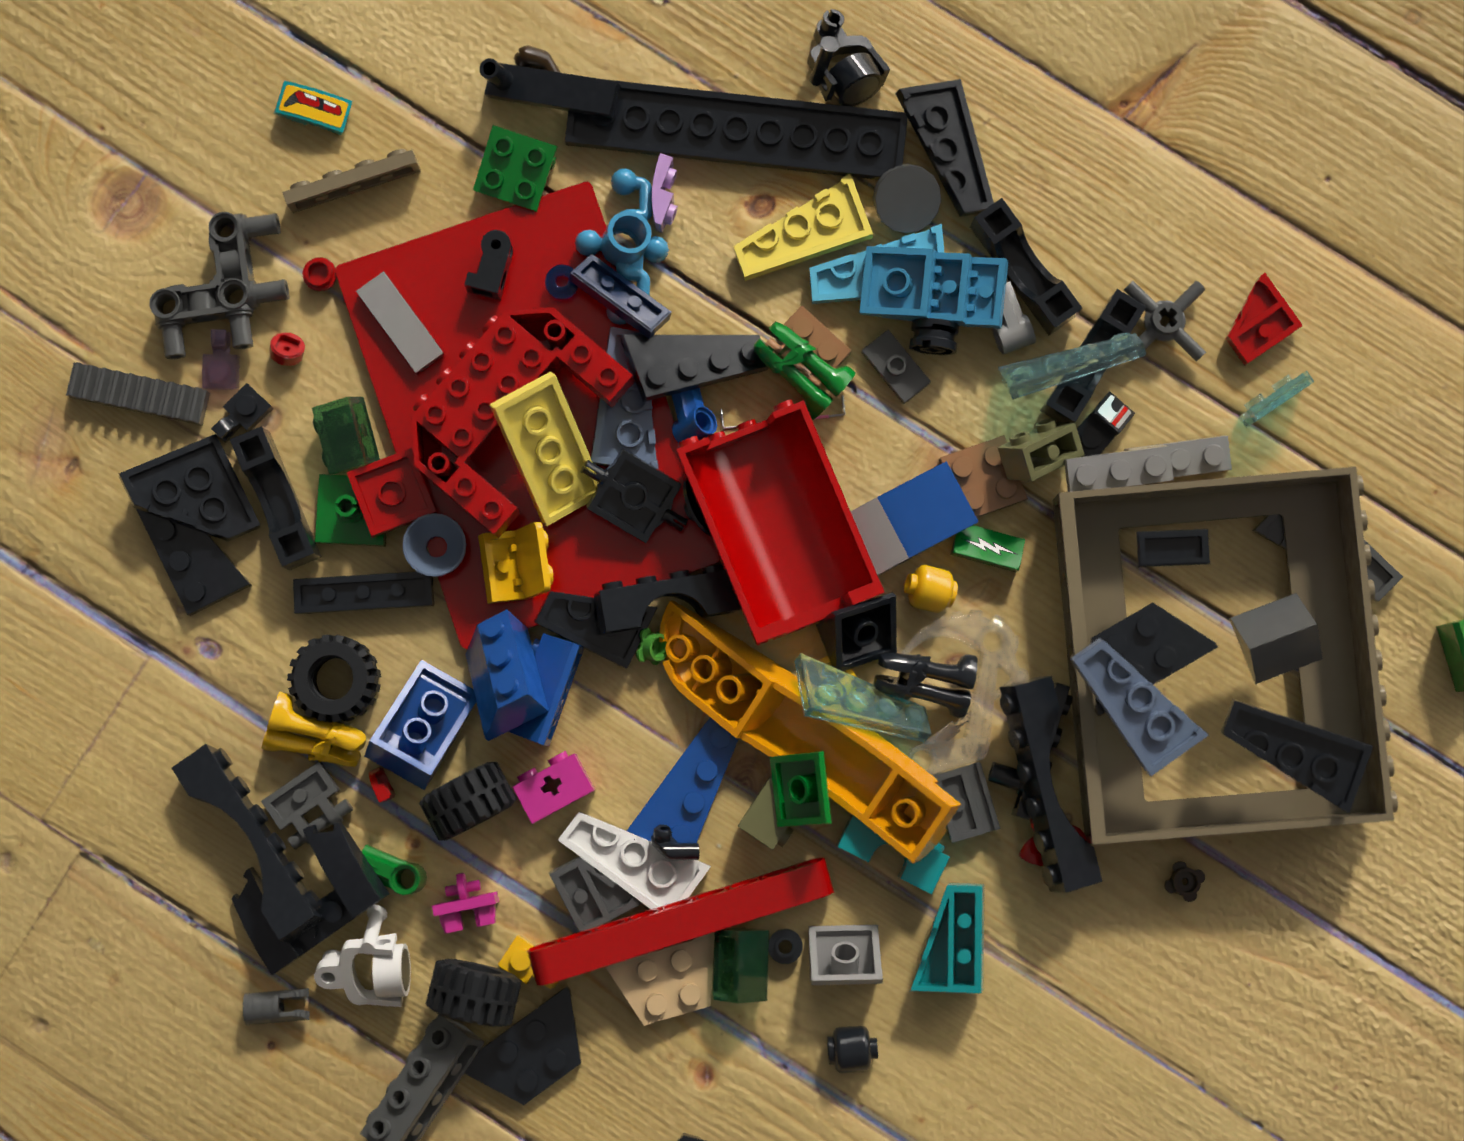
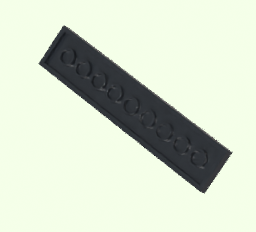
[565,79,908,180]

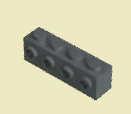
[360,1014,485,1141]

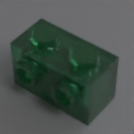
[312,397,380,474]
[713,927,769,1003]

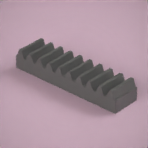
[66,362,210,426]

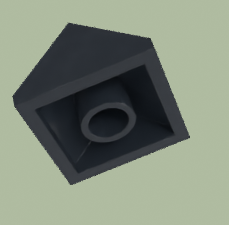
[816,592,897,673]

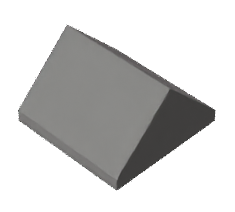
[809,925,883,985]

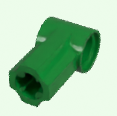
[362,844,427,895]

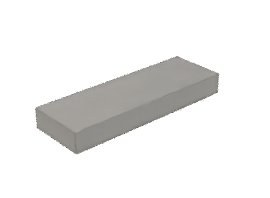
[356,271,445,375]

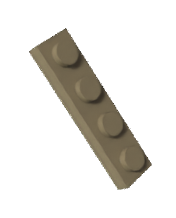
[282,149,421,213]

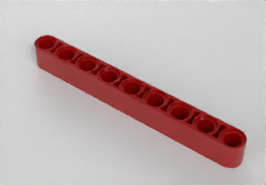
[527,857,834,986]

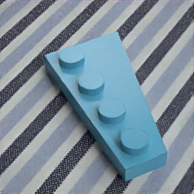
[809,224,944,304]

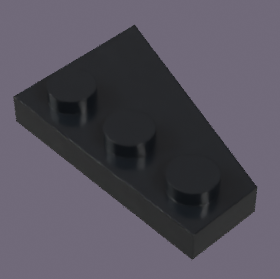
[534,591,658,669]

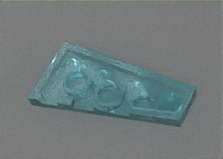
[998,333,1146,399]
[794,653,932,742]

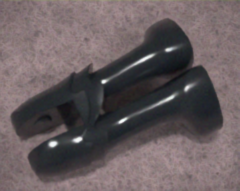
[873,653,978,719]

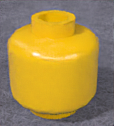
[904,565,958,613]

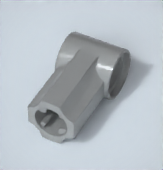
[993,282,1036,355]

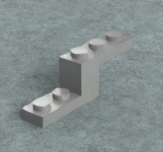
[1064,435,1232,492]

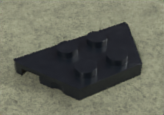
[1090,603,1218,716]
[464,985,582,1105]

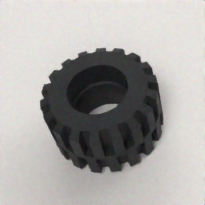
[287,635,381,723]
[419,762,517,841]
[425,959,522,1027]

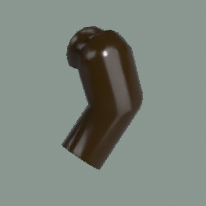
[514,45,561,73]

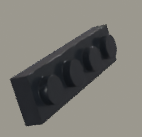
[293,572,434,614]

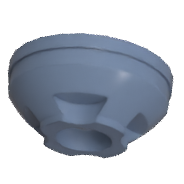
[403,513,467,577]

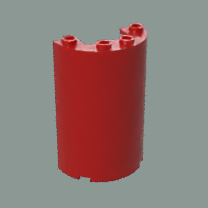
[676,399,885,645]

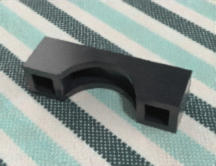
[970,198,1083,336]
[1040,289,1147,423]
[230,426,322,570]
[594,565,741,635]

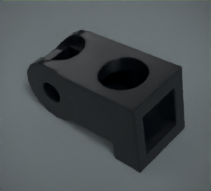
[464,230,513,301]

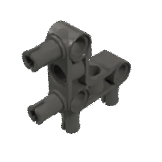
[149,212,290,359]

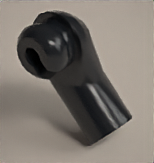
[651,825,700,861]

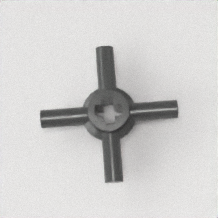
[1124,281,1206,361]

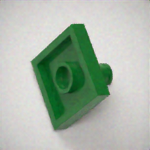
[315,474,386,547]

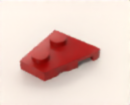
[1225,273,1303,366]

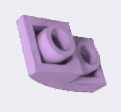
[652,153,678,233]

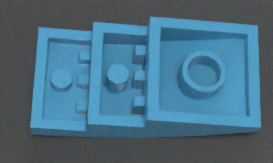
[859,246,1008,329]

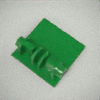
[473,125,558,211]

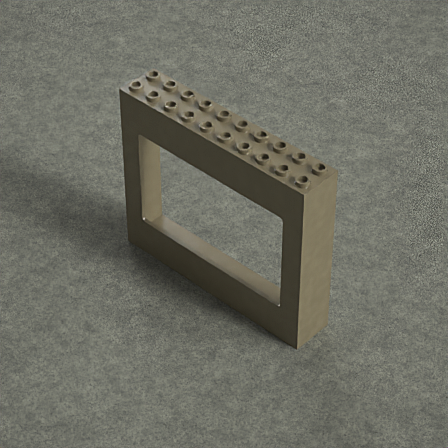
[1053,467,1398,845]

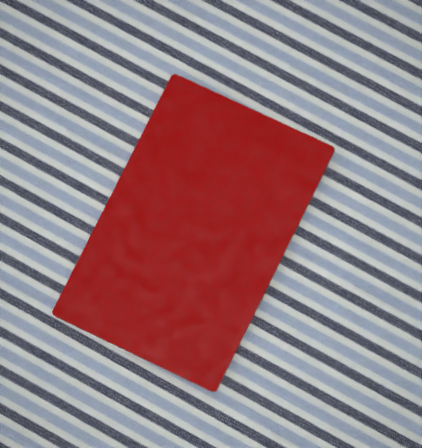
[335,182,721,649]

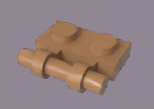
[766,305,852,387]

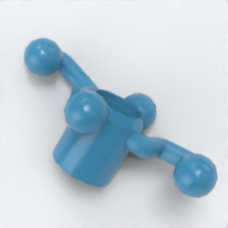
[575,168,669,325]

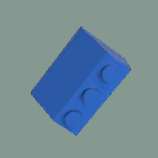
[465,609,549,741]
[508,633,584,746]

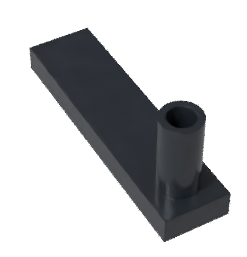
[479,58,621,119]

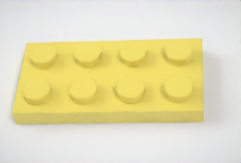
[489,372,597,526]

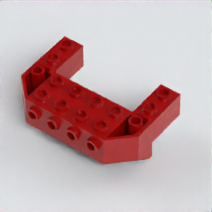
[411,307,634,539]

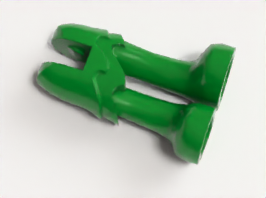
[754,321,856,420]

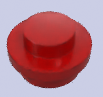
[302,257,337,292]

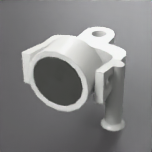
[314,905,411,1007]

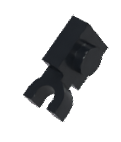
[211,383,273,443]

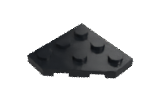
[119,434,260,541]

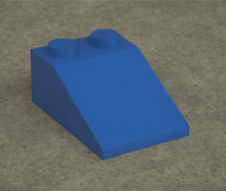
[364,660,476,791]

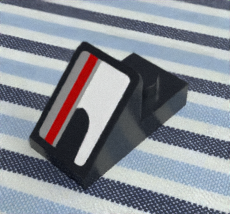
[1077,391,1135,457]

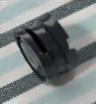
[909,318,959,355]

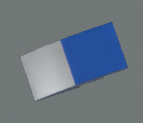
[851,461,979,575]

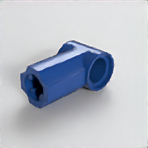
[671,388,717,443]

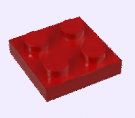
[346,448,437,538]

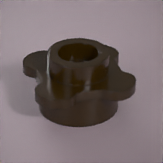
[1164,861,1205,902]

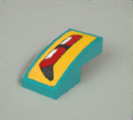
[274,81,353,135]

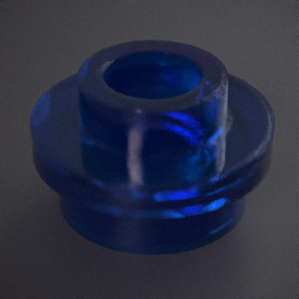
[545,265,579,299]

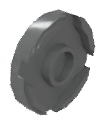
[873,164,941,233]

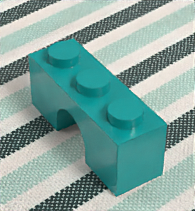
[836,814,950,894]

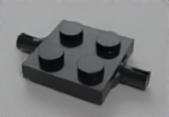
[580,448,688,543]

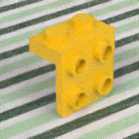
[478,522,553,604]

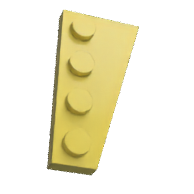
[734,174,873,281]

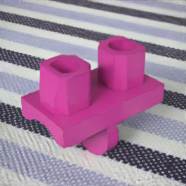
[432,872,499,933]

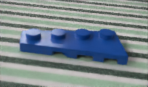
[627,717,739,843]

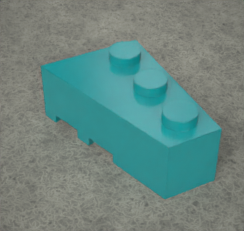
[910,883,985,993]

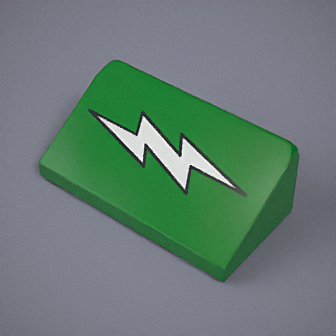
[950,525,1025,572]

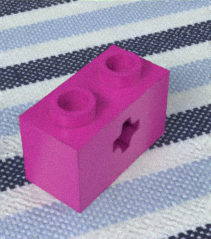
[513,751,595,824]

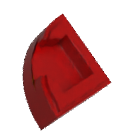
[369,766,396,803]

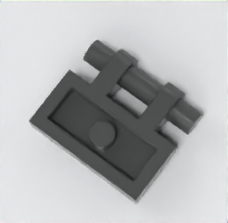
[261,762,353,850]

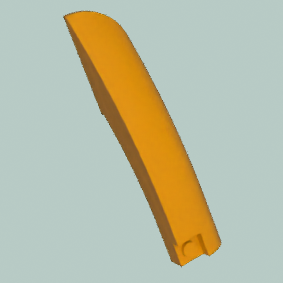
[659,600,961,864]

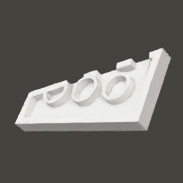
[558,812,711,909]

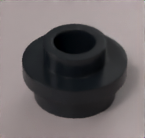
[768,929,803,964]

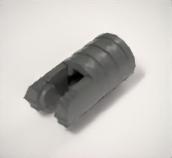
[243,988,310,1025]

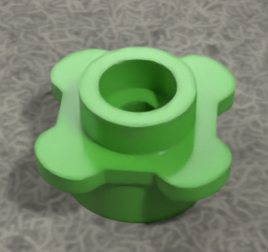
[636,628,667,665]

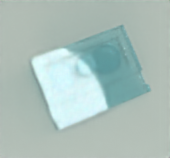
[1239,371,1314,428]

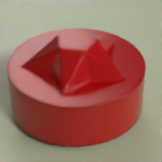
[269,332,305,366]

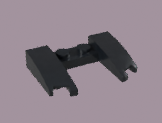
[232,822,390,975]

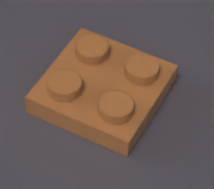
[939,435,1028,517]

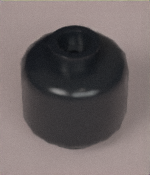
[827,1026,878,1073]

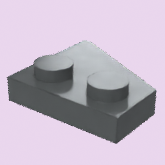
[549,856,641,932]

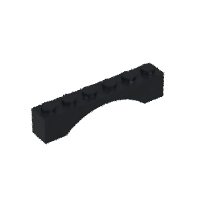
[999,676,1103,893]
[172,744,325,943]

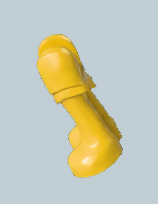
[261,691,366,767]

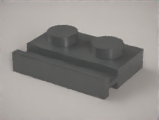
[932,762,1000,843]

